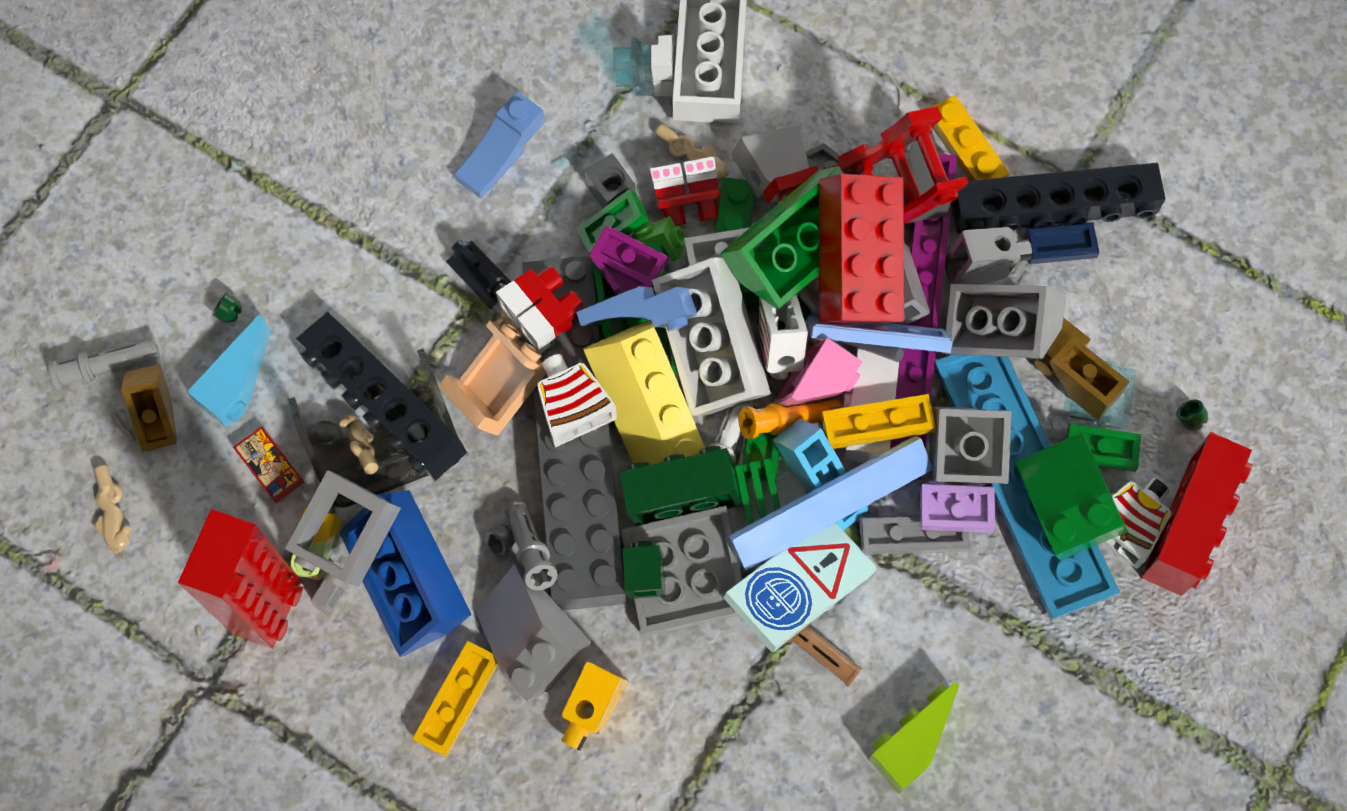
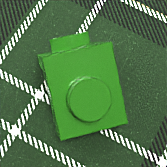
[631,216,685,262]

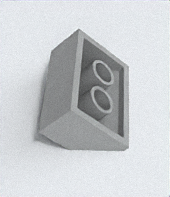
[943,284,1066,359]

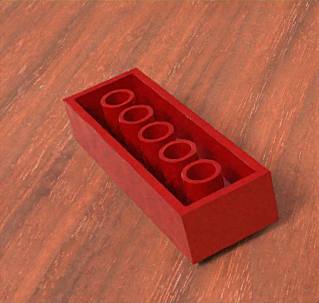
[178,509,303,649]

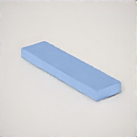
[806,315,953,353]

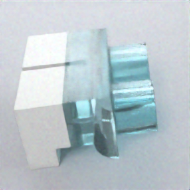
[613,35,675,96]

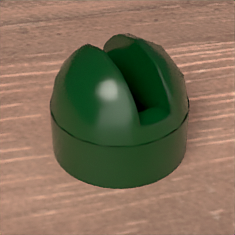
[212,292,242,323]
[1176,399,1209,431]

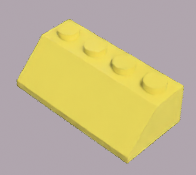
[583,320,705,465]

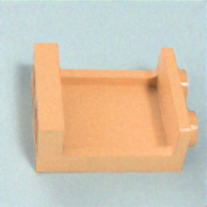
[438,320,546,436]

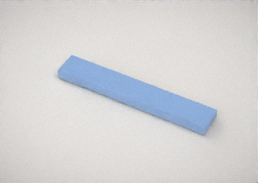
[728,436,933,571]

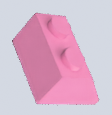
[773,337,863,407]

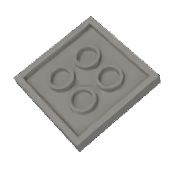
[621,506,743,637]

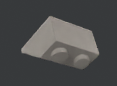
[928,407,1012,484]

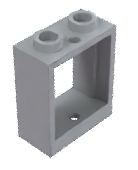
[285,470,401,588]

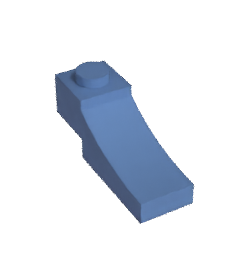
[454,91,545,199]
[576,286,698,332]

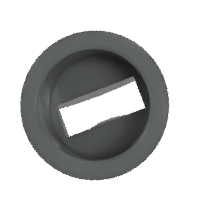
[484,524,516,556]

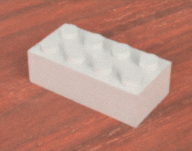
[673,0,747,124]
[652,257,771,416]

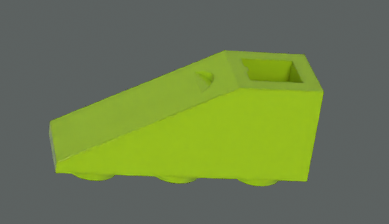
[869,681,959,794]

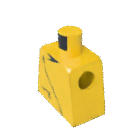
[561,661,628,751]

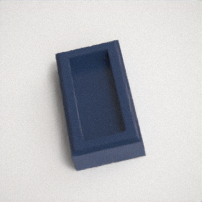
[1024,222,1099,264]

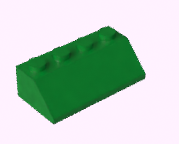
[720,166,844,309]

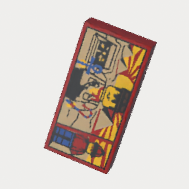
[233,426,304,504]

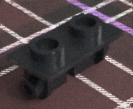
[446,240,512,309]

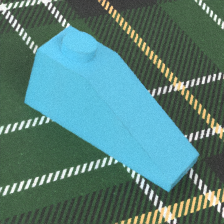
[187,314,271,428]
[773,418,868,531]

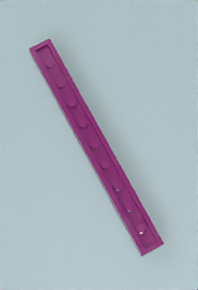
[890,154,957,480]

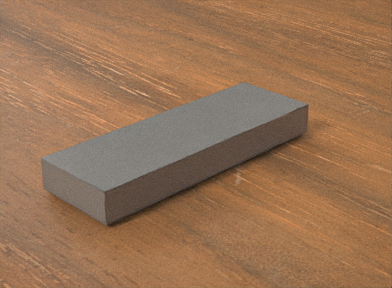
[859,515,970,555]

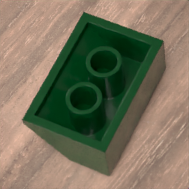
[619,446,743,526]

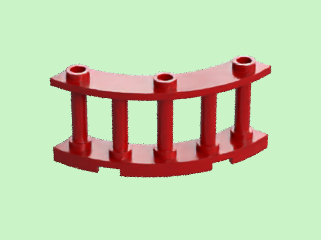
[763,106,969,224]

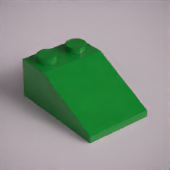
[1016,433,1128,561]

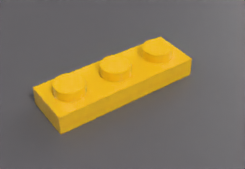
[933,95,1010,181]
[821,394,936,449]
[412,640,498,758]

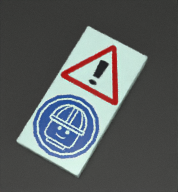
[723,523,877,653]

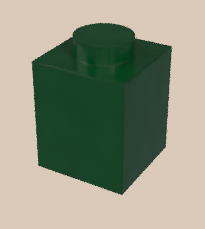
[623,541,666,599]

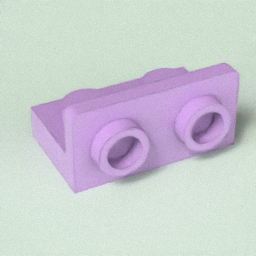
[918,480,995,533]

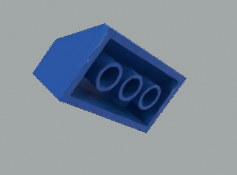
[339,490,472,657]

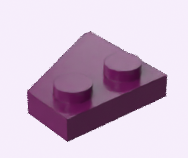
[589,225,669,319]

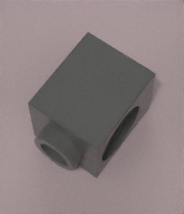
[584,153,635,208]

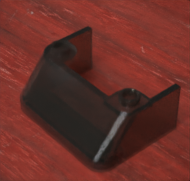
[288,348,459,508]

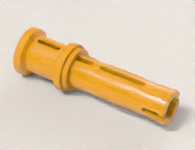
[738,399,841,439]

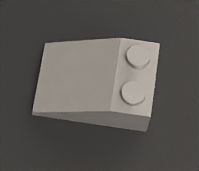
[476,562,591,702]

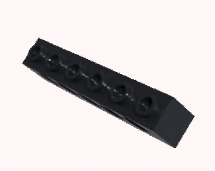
[952,162,1166,234]
[296,311,468,481]

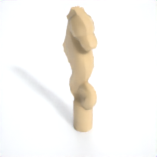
[656,123,729,181]
[339,413,378,474]
[94,465,132,554]

